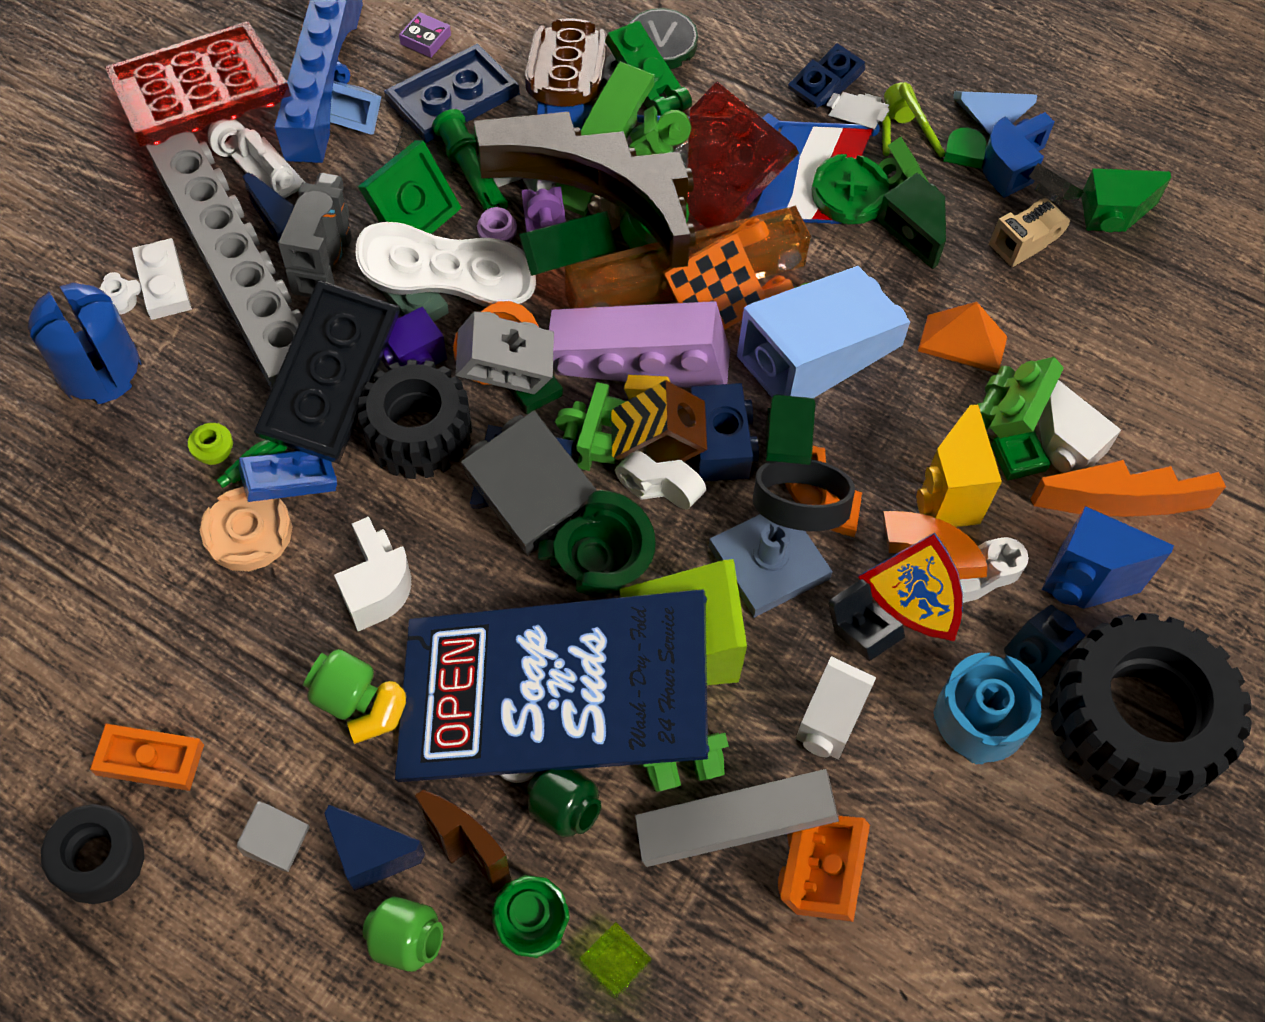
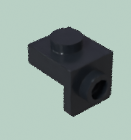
[828,579,905,661]
[1004,604,1086,681]

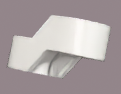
[615,451,706,510]
[960,537,1029,603]

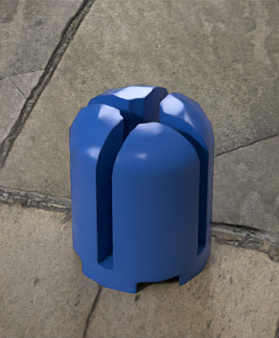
[28,283,141,404]

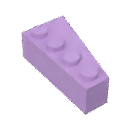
[549,301,730,388]

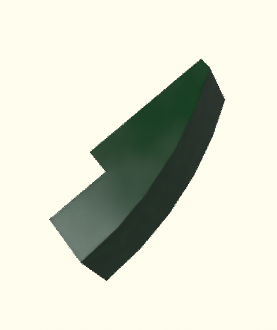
[519,211,617,276]

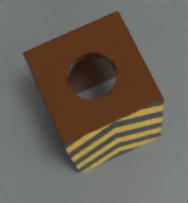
[611,380,707,463]

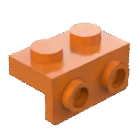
[778,816,870,922]

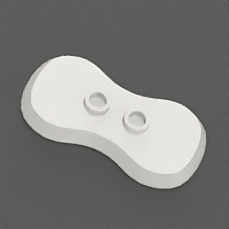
[356,222,536,307]

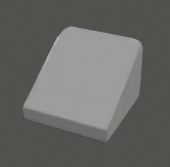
[237,801,310,872]

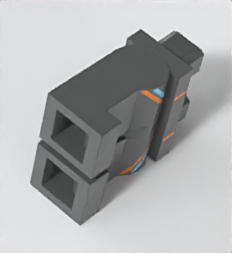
[278,173,352,297]

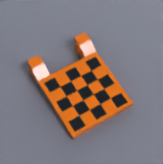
[662,218,794,330]

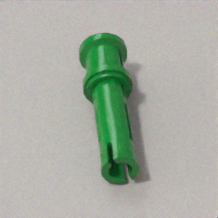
[432,109,508,212]

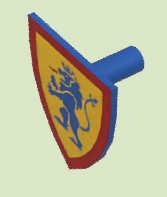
[858,533,963,641]

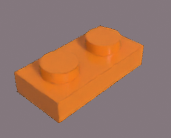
[90,724,204,791]

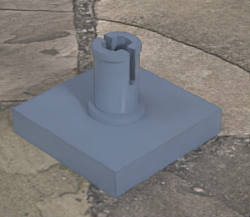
[709,514,833,617]

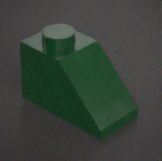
[877,173,946,269]

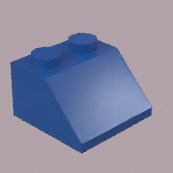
[1042,506,1174,609]

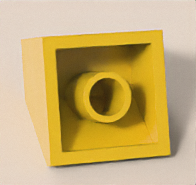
[916,405,1002,527]

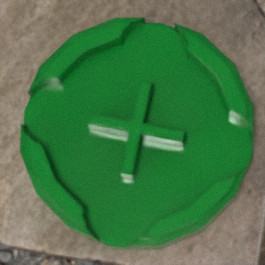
[811,154,889,224]

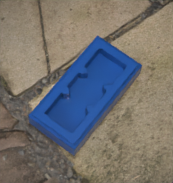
[238,451,337,502]

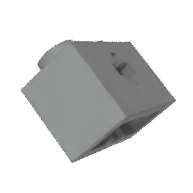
[455,311,554,394]

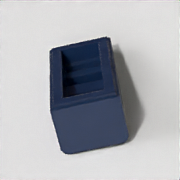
[242,172,294,243]

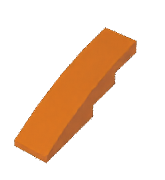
[1031,460,1226,517]

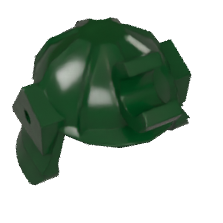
[538,490,656,597]

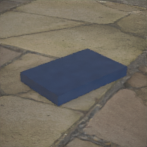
[384,43,520,143]

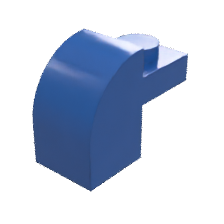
[982,112,1054,198]

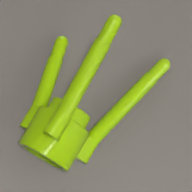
[882,82,945,157]

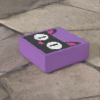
[399,12,451,58]

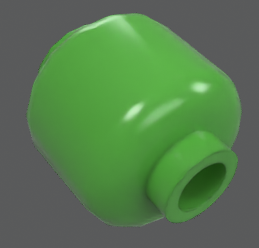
[303,649,378,720]
[363,896,444,972]

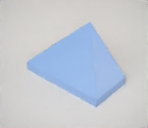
[330,81,381,134]
[954,91,1037,135]

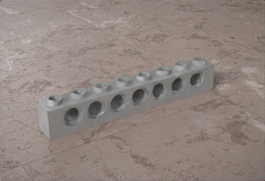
[146,128,302,390]

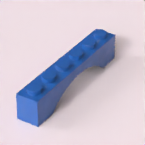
[274,0,363,163]

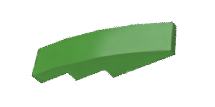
[555,61,654,217]

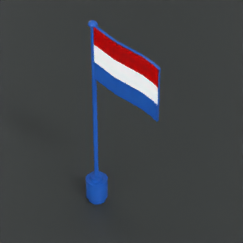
[537,101,880,224]

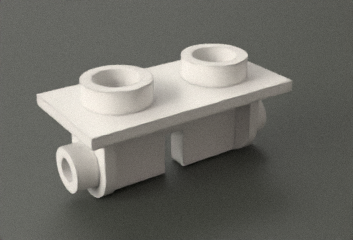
[231,128,306,198]

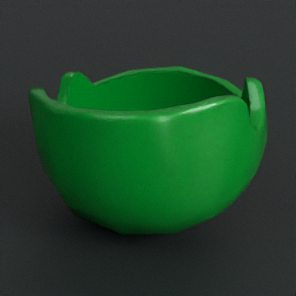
[491,875,570,958]

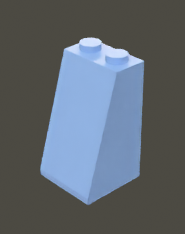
[737,266,910,398]

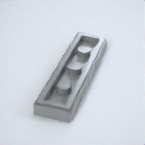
[635,769,839,867]

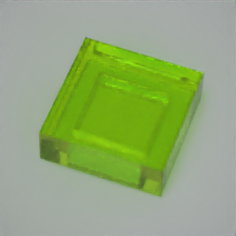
[579,922,652,999]

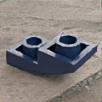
[788,43,865,108]

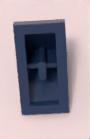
[324,805,425,891]

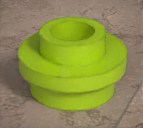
[188,423,233,465]

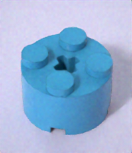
[933,653,1043,764]

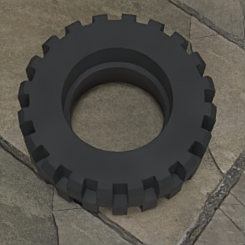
[1049,613,1252,806]

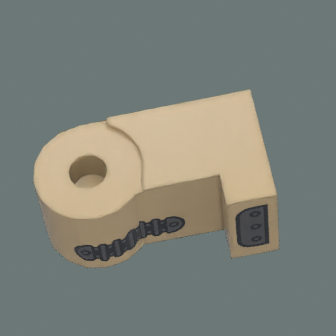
[989,198,1070,267]

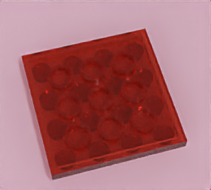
[105,21,291,147]

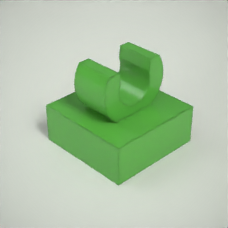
[879,137,928,190]

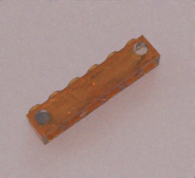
[564,205,811,309]

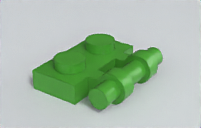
[977,357,1064,438]

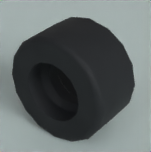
[41,804,145,904]

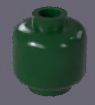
[527,769,601,838]

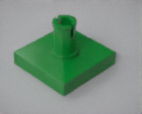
[358,140,462,234]

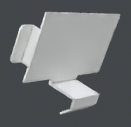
[827,92,889,129]

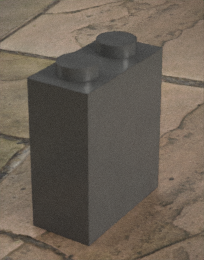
[461,411,597,556]

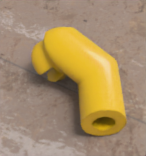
[347,681,406,744]

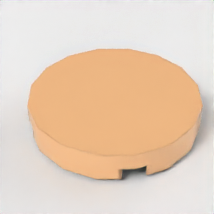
[200,486,293,571]

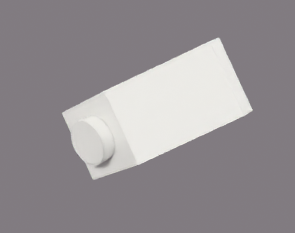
[1039,380,1121,473]
[796,656,876,760]

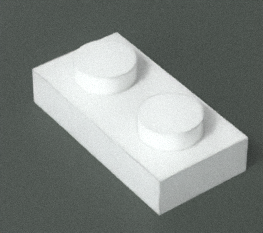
[132,238,192,320]

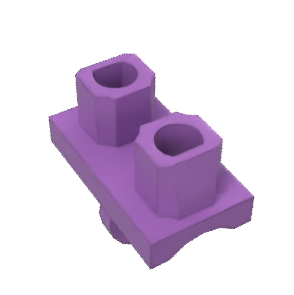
[522,187,566,232]

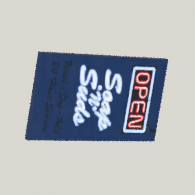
[395,589,710,782]

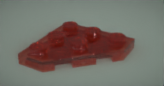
[687,81,799,238]

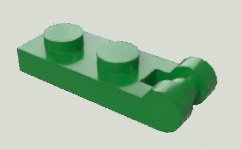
[605,20,692,116]

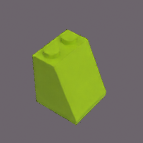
[619,559,747,685]

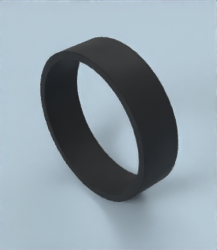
[753,459,855,531]

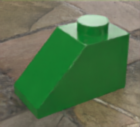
[1081,168,1171,232]

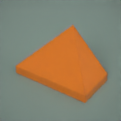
[918,302,1007,373]

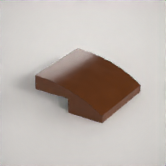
[415,790,511,892]

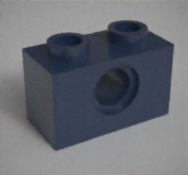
[690,383,759,482]

